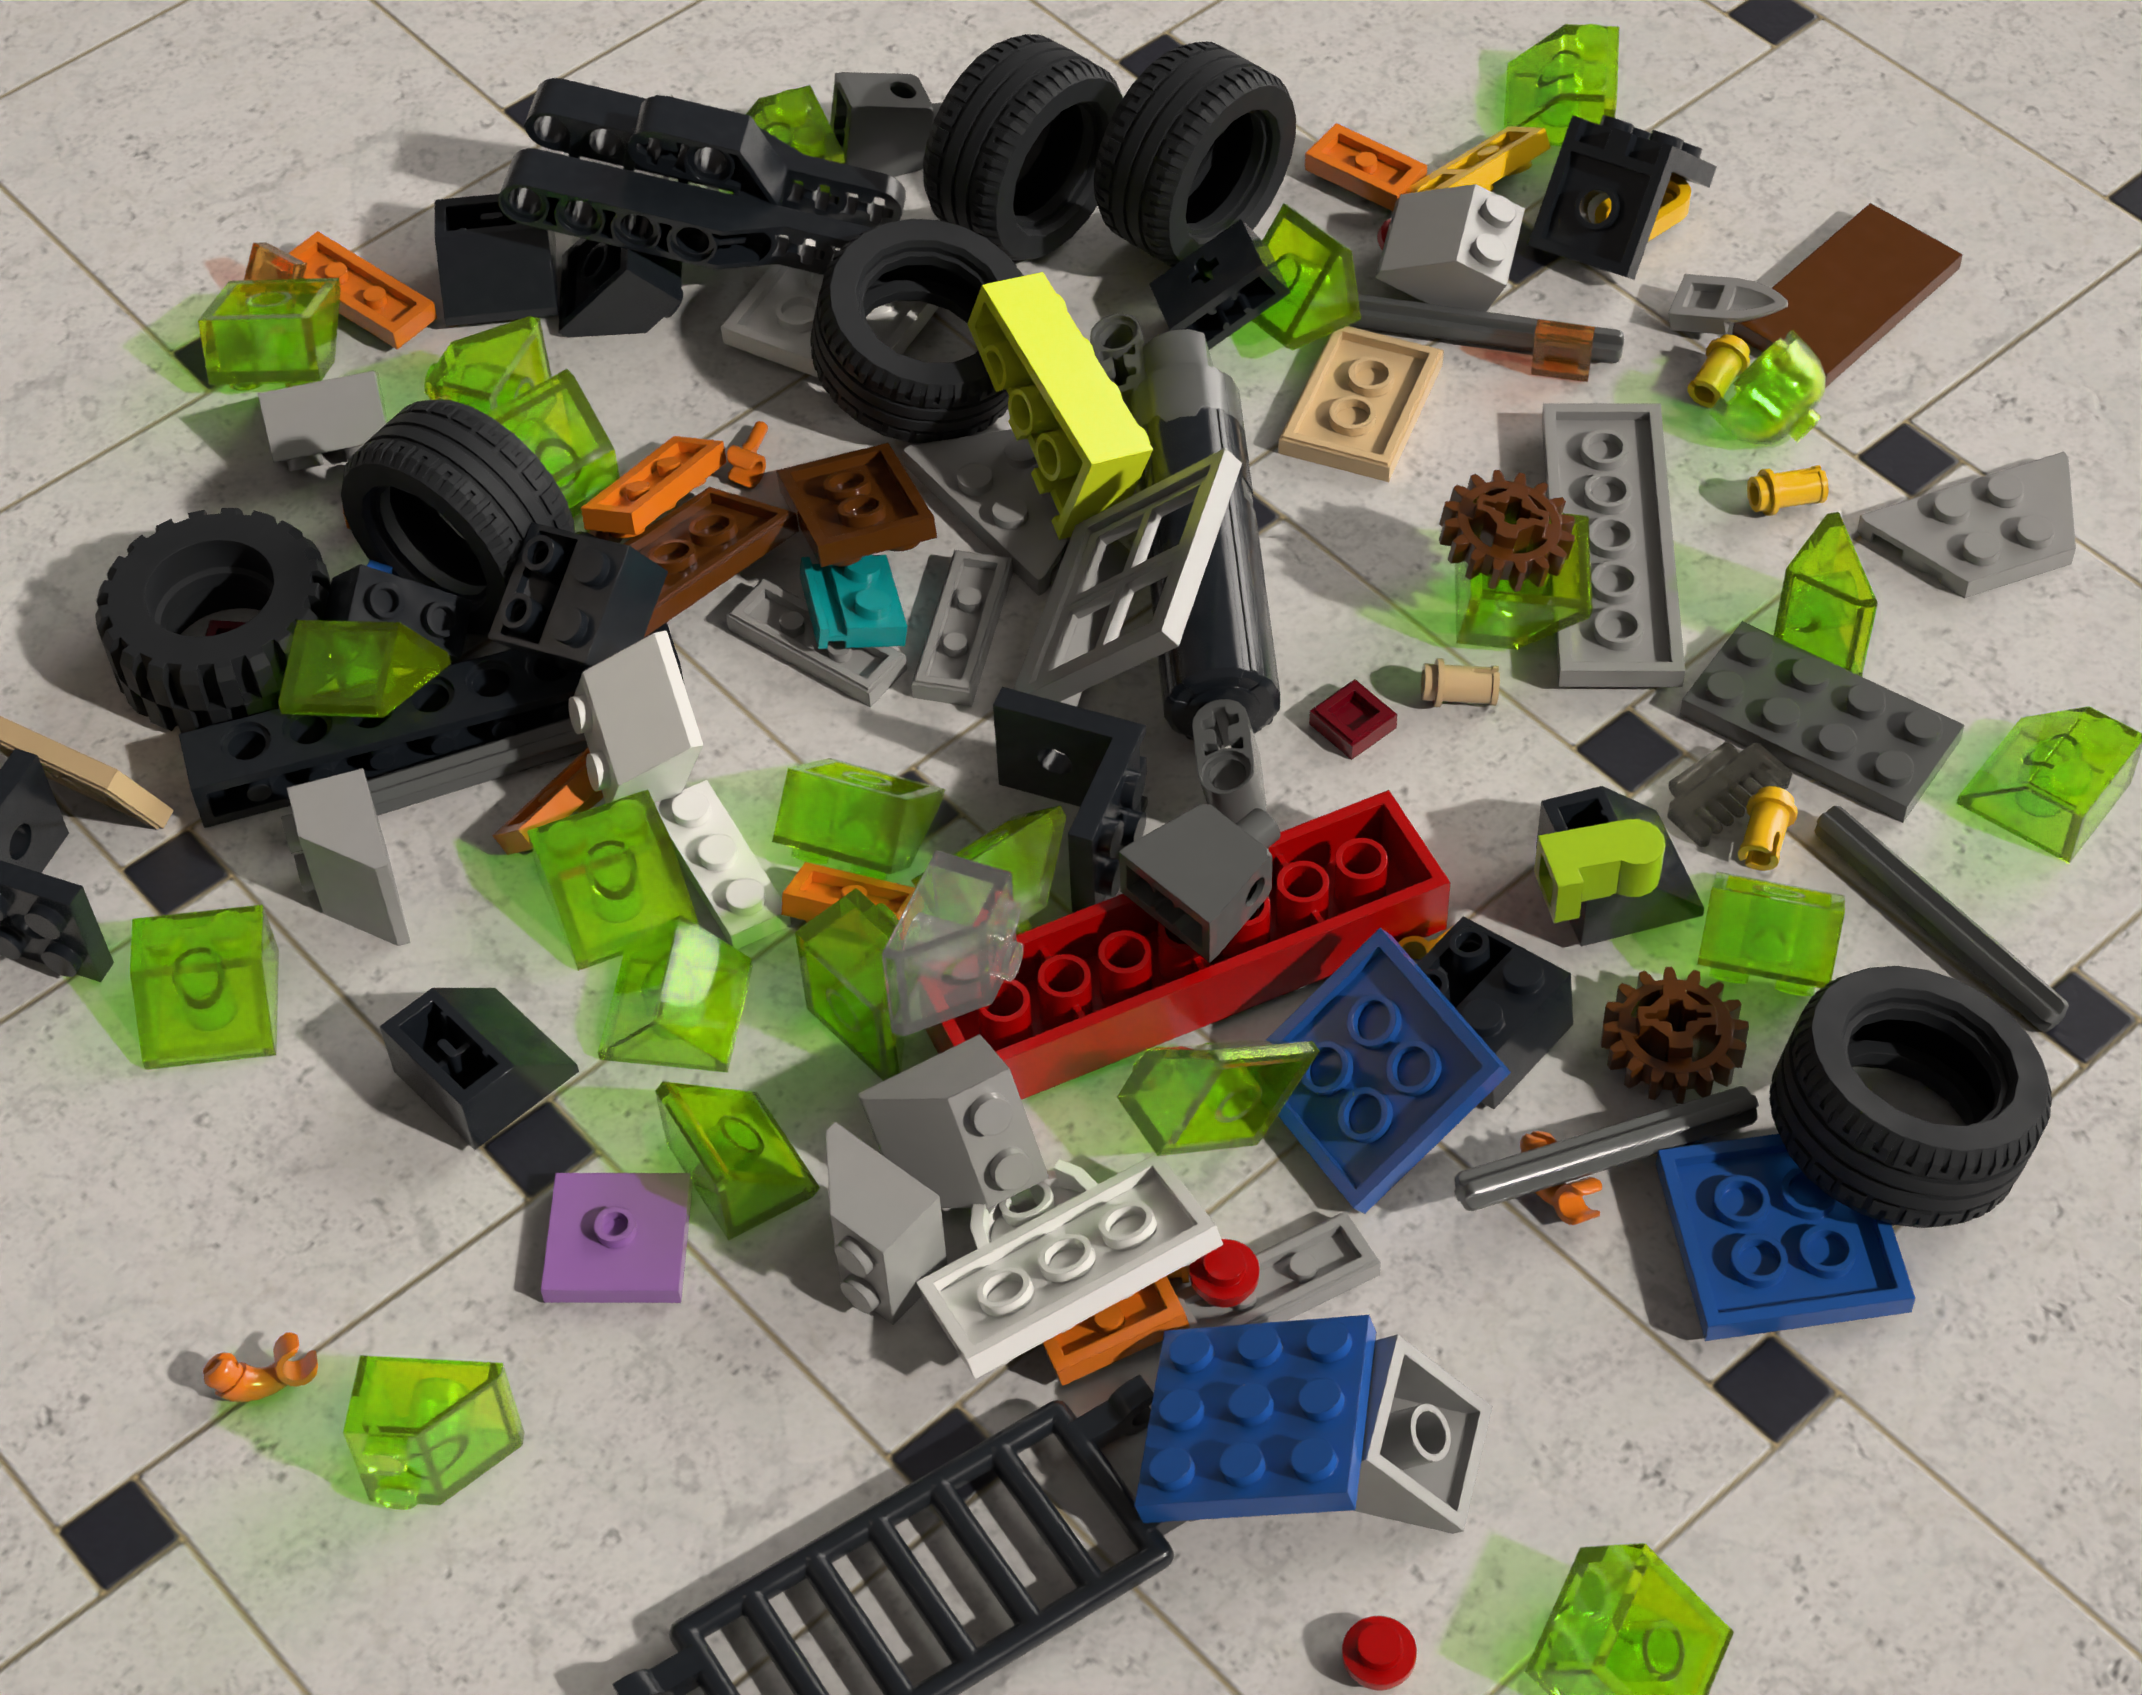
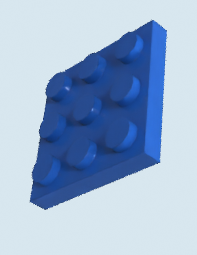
[1239,928,1511,1214]
[1655,1134,1915,1341]
[1135,1315,1377,1523]

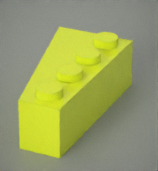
[967,272,1153,540]

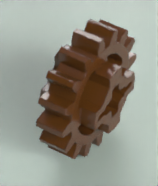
[1439,470,1575,592]
[1600,967,1749,1104]

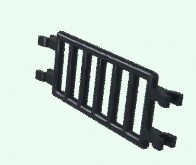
[612,1374,1196,1695]

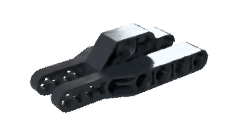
[498,78,906,275]

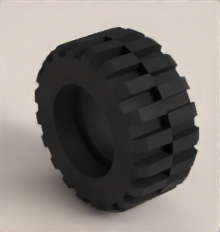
[95,508,343,733]

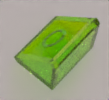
[1251,203,1361,351]
[1773,512,1878,677]
[278,620,451,718]
[598,914,753,1073]
[655,1081,820,1241]

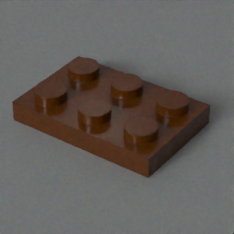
[776,443,937,567]

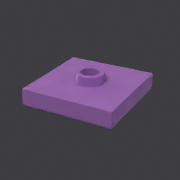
[541,1173,693,1303]

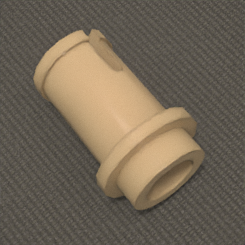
[1421,658,1500,707]

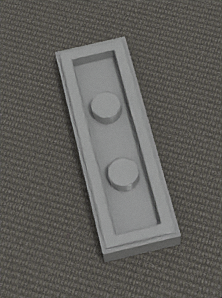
[911,550,1013,707]
[726,578,908,707]
[1176,1211,1381,1329]

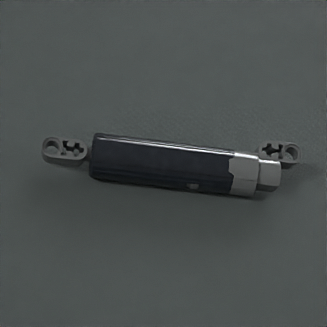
[1090,313,1280,824]

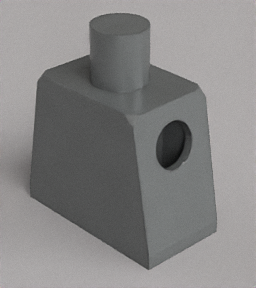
[827,72,943,177]
[1119,804,1280,963]

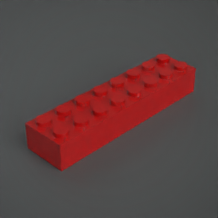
[915,790,1451,1100]

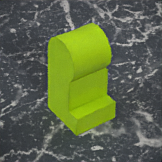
[1534,819,1665,923]

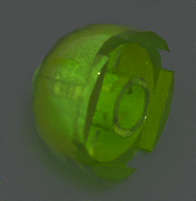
[1709,330,1826,447]

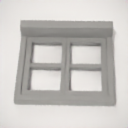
[1013,448,1242,707]

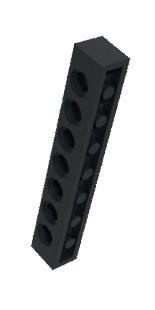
[179,622,684,828]

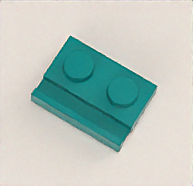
[799,555,908,649]

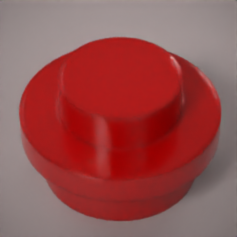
[1190,1239,1260,1308]
[1342,1616,1417,1691]

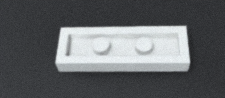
[650,780,791,951]

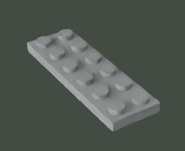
[1542,403,1685,687]

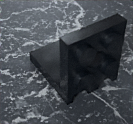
[1528,115,1717,280]
[993,687,1148,913]
[0,748,114,982]

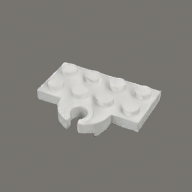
[916,1152,1223,1379]

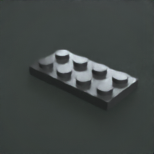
[1680,621,1964,822]

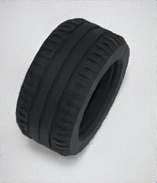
[923,34,1123,261]
[1094,41,1296,267]
[810,219,1024,443]
[341,400,575,634]
[1769,966,2052,1228]

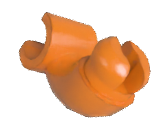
[1520,1131,1602,1225]
[203,1332,318,1402]

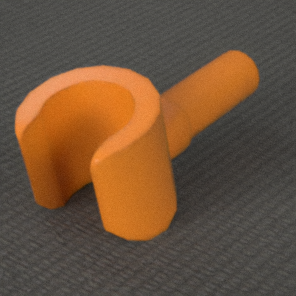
[727,421,768,488]

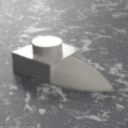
[1668,274,1788,335]

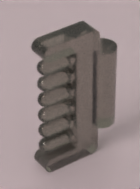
[1667,742,1792,847]

